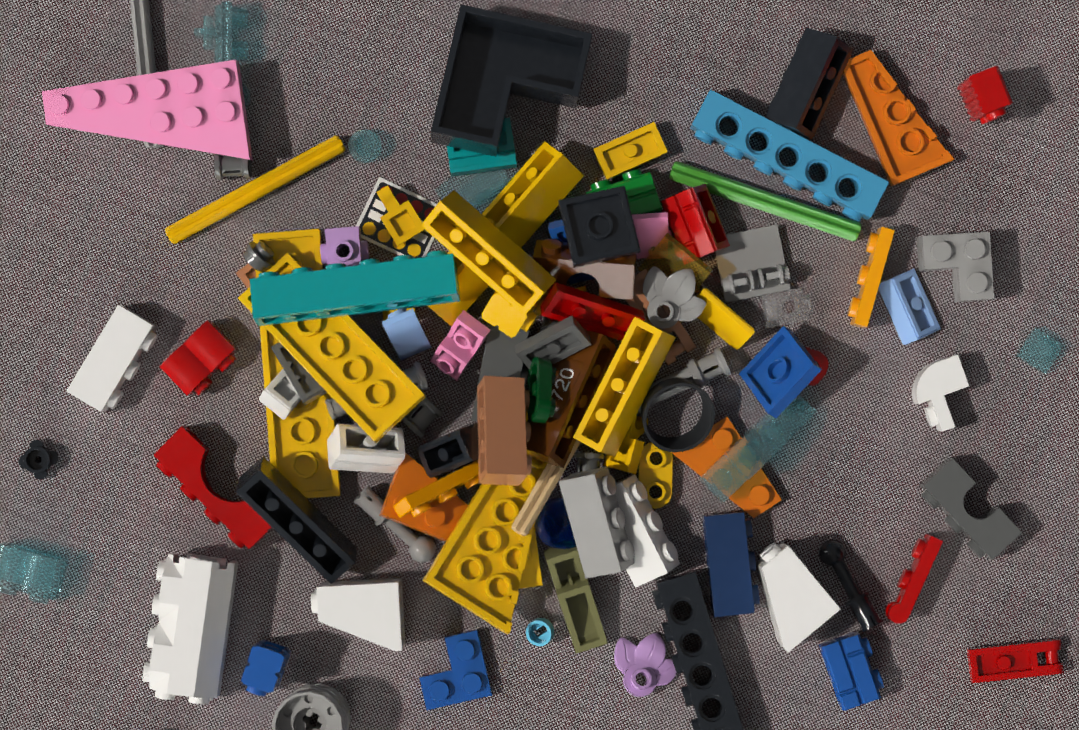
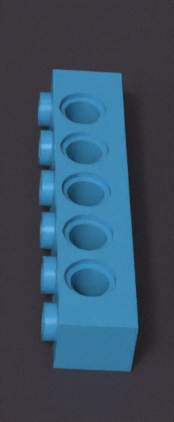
[690,89,889,222]

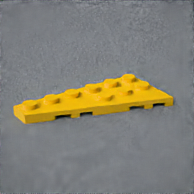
[422,410,548,634]

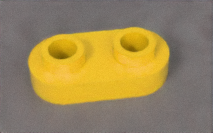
[638,442,673,509]

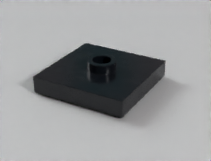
[558,185,640,268]

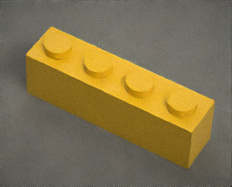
[421,190,556,316]
[573,317,676,457]

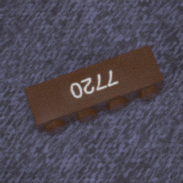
[526,330,617,468]

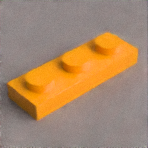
[847,227,895,328]
[393,459,479,518]

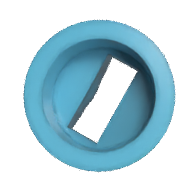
[526,618,554,646]

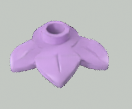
[614,633,676,697]

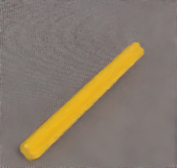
[165,136,345,244]

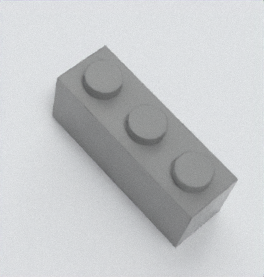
[559,466,634,579]

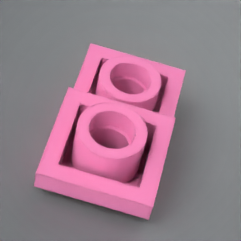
[430,310,491,381]

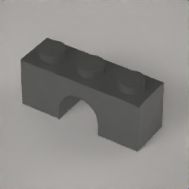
[919,458,1022,560]

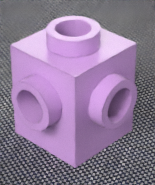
[320,226,369,267]

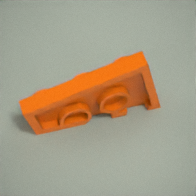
[671,416,782,518]

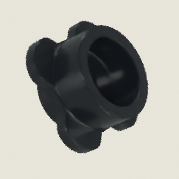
[18,440,59,480]

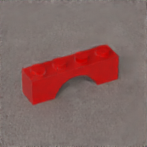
[154,426,272,549]

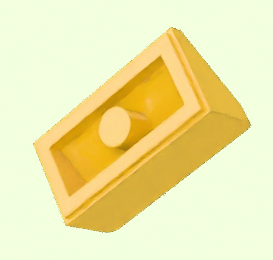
[696,288,755,350]

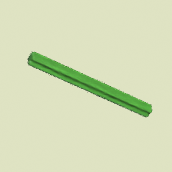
[669,161,861,241]

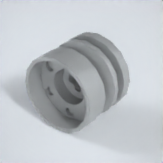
[272,683,351,730]

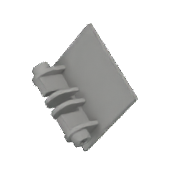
[715,224,791,303]

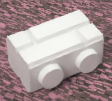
[327,423,405,474]

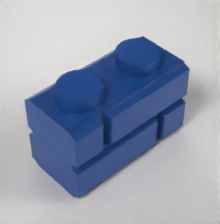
[818,632,884,711]
[241,639,291,697]

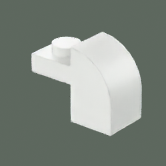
[912,355,969,432]

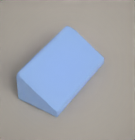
[878,268,941,345]

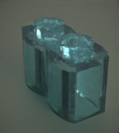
[0,542,69,604]

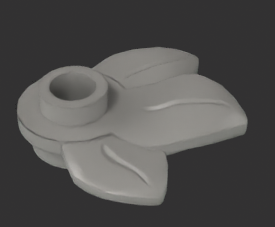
[643,266,707,329]

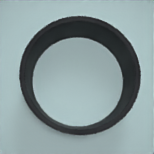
[641,378,715,452]

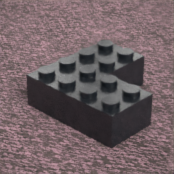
[431,4,592,157]

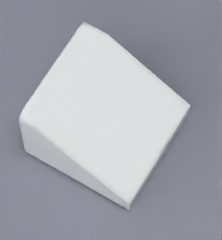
[259,369,301,420]

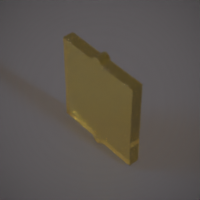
[638,233,713,293]

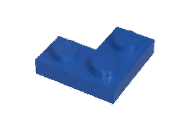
[419,629,492,710]

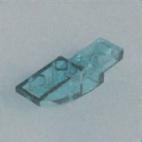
[698,394,816,503]

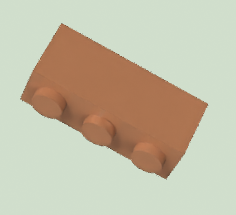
[477,376,532,486]

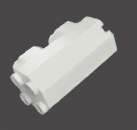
[143,553,238,705]

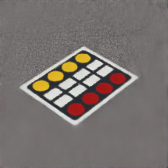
[356,177,437,258]

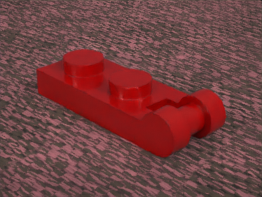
[885,534,943,624]
[967,639,1064,683]

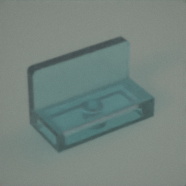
[435,169,511,209]

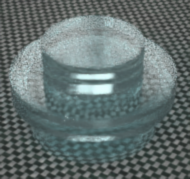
[348,129,382,163]

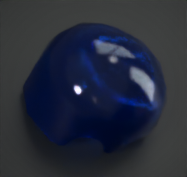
[535,497,577,549]

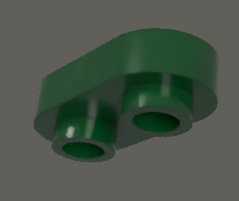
[528,357,556,423]

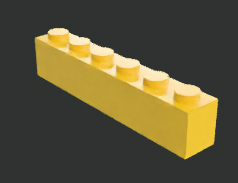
[428,141,584,327]

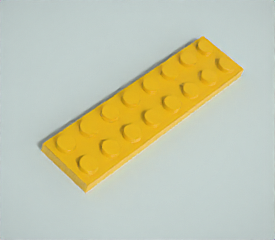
[253,229,341,498]

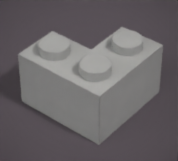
[917,232,994,303]

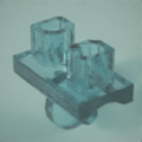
[194,1,248,63]

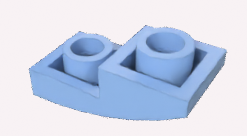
[382,308,432,360]

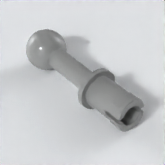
[354,486,436,563]

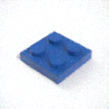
[739,326,822,418]

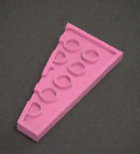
[42,59,253,161]

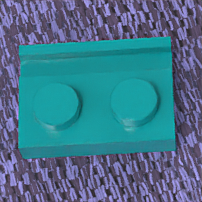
[447,118,517,177]

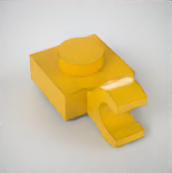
[376,185,425,246]
[603,415,648,474]

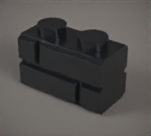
[417,422,478,478]

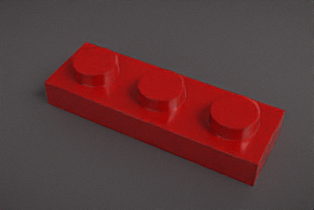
[540,282,645,341]

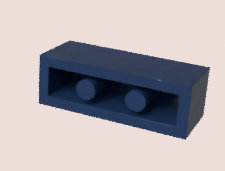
[702,511,760,617]

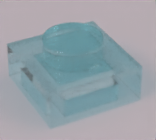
[1015,328,1064,374]

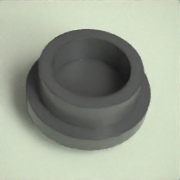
[243,241,275,272]

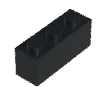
[765,27,854,140]

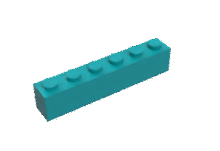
[250,251,460,326]

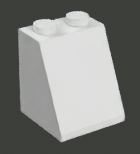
[756,542,840,653]
[311,578,406,651]

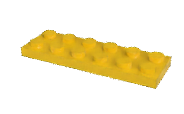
[238,253,425,443]

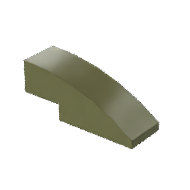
[543,540,608,654]

